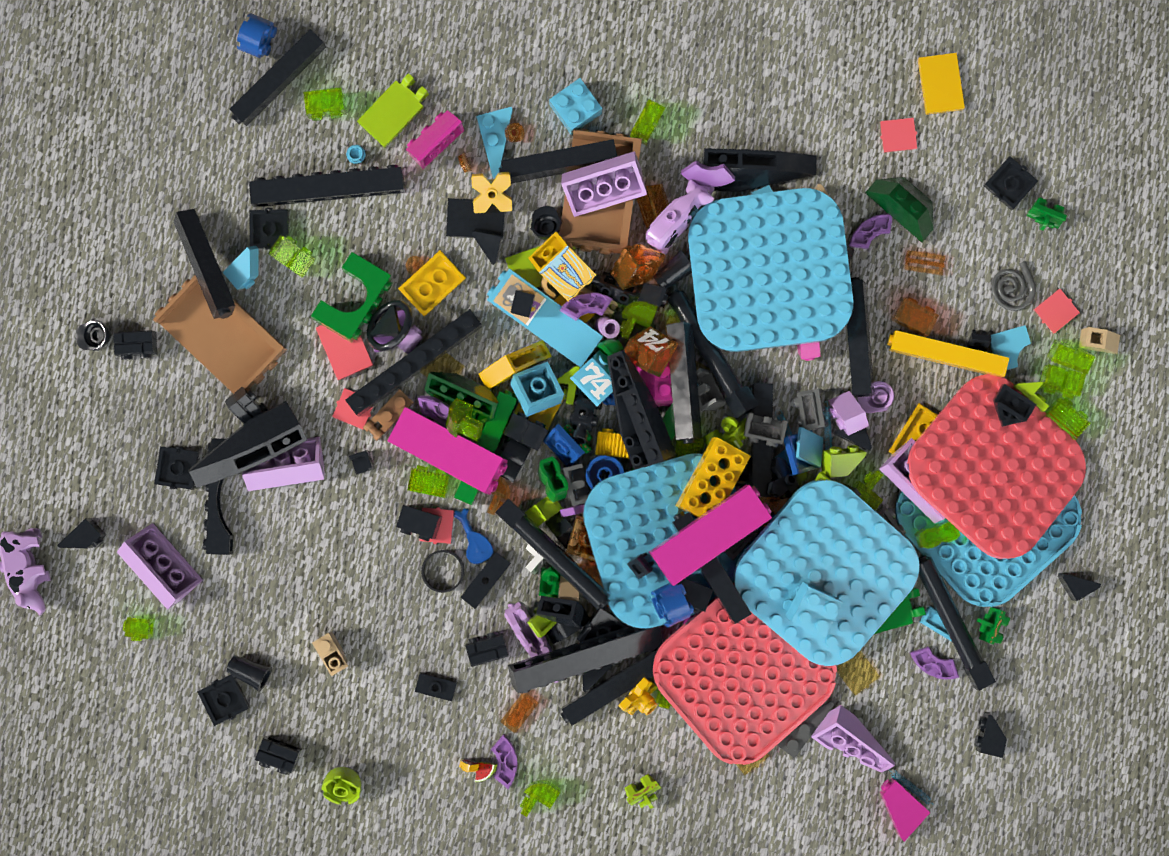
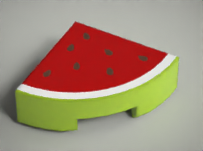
[475,762,497,782]

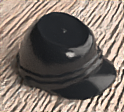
[530,206,562,240]
[76,319,111,351]

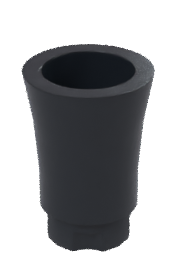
[653,250,692,289]
[226,655,272,692]

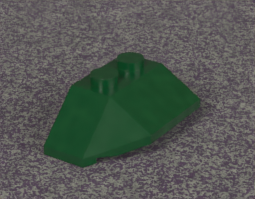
[865,177,934,243]
[424,372,499,426]

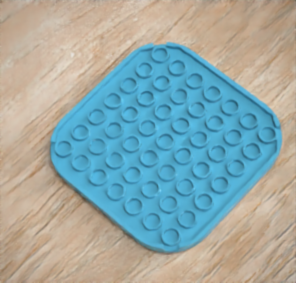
[688,188,853,352]
[583,453,749,628]
[733,479,919,666]
[895,491,1082,607]

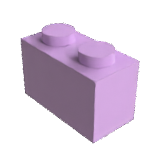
[828,391,869,435]

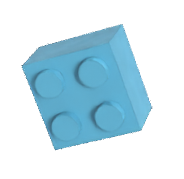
[549,78,602,135]
[510,361,564,417]
[786,581,843,638]

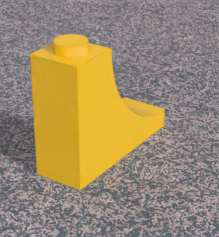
[479,340,552,389]

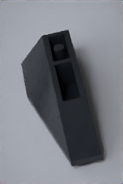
[702,148,817,192]
[607,350,677,470]
[188,401,307,488]

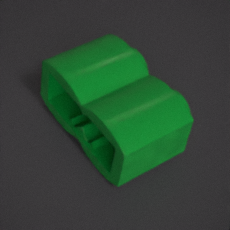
[538,456,568,503]

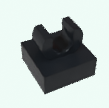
[967,329,991,352]
[627,553,654,579]

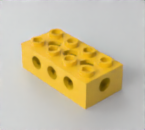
[675,437,751,518]

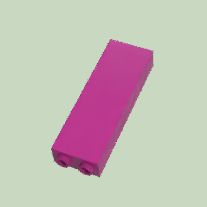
[387,407,508,495]
[649,485,772,586]

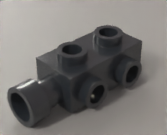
[588,270,641,307]
[570,389,602,444]

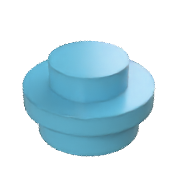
[346,145,366,164]

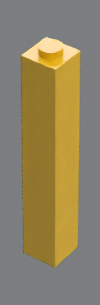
[887,330,1009,378]

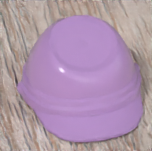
[857,381,895,413]

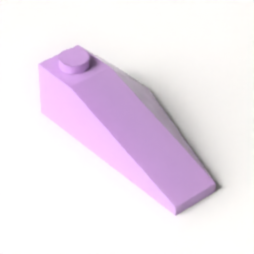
[811,705,895,773]

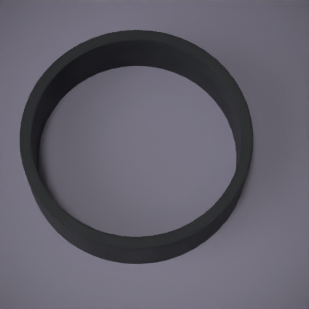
[421,550,464,593]

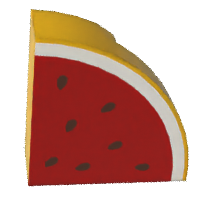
[459,759,479,772]

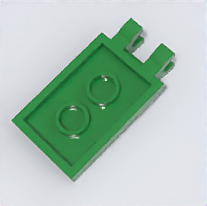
[874,588,926,634]

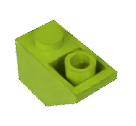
[822,445,866,478]

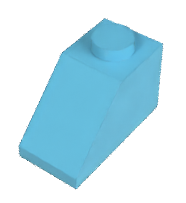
[222,246,259,290]

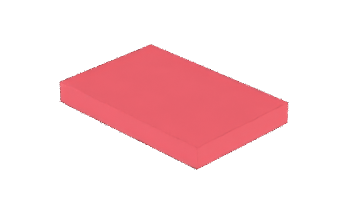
[316,325,374,381]

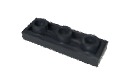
[460,552,511,609]

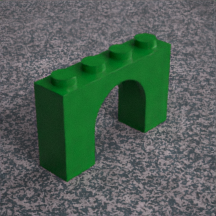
[311,252,393,343]

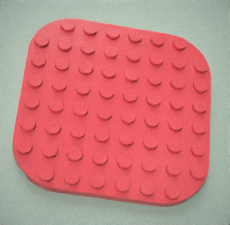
[907,374,1086,559]
[653,583,837,765]

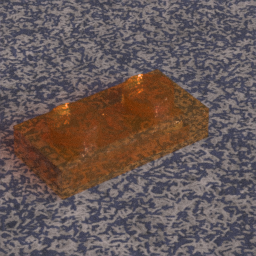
[500,693,539,733]

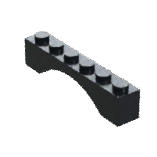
[203,438,234,555]

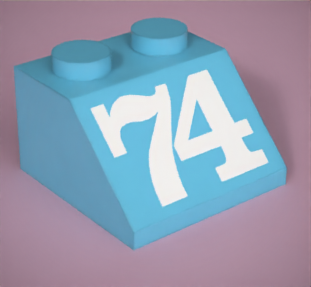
[570,350,613,406]

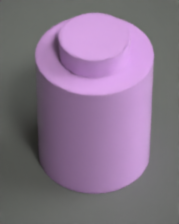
[595,316,620,338]
[397,325,423,354]

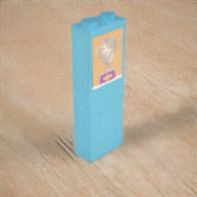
[487,269,603,367]

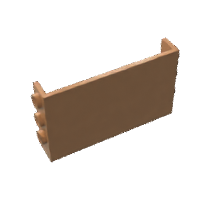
[559,128,642,255]
[153,275,287,394]

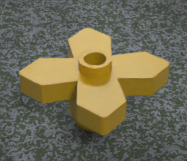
[471,172,512,213]
[618,677,657,715]

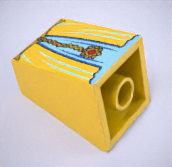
[528,232,596,302]

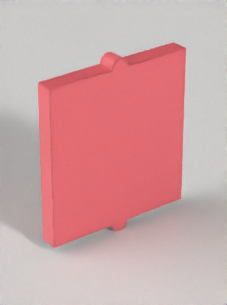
[880,118,917,153]
[1034,289,1080,334]
[332,388,373,430]
[419,507,454,544]

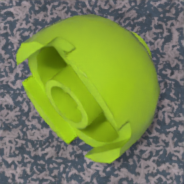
[321,767,361,805]

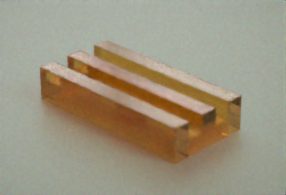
[904,250,946,276]

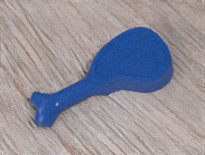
[453,508,494,564]

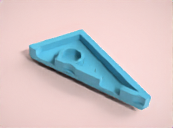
[476,107,513,179]

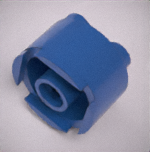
[237,13,277,58]
[586,455,624,489]
[651,583,694,628]

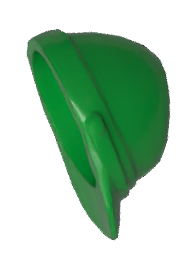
[597,339,624,356]

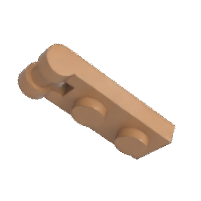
[363,389,414,441]

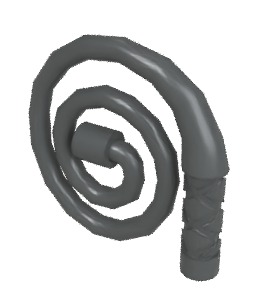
[991,261,1036,311]

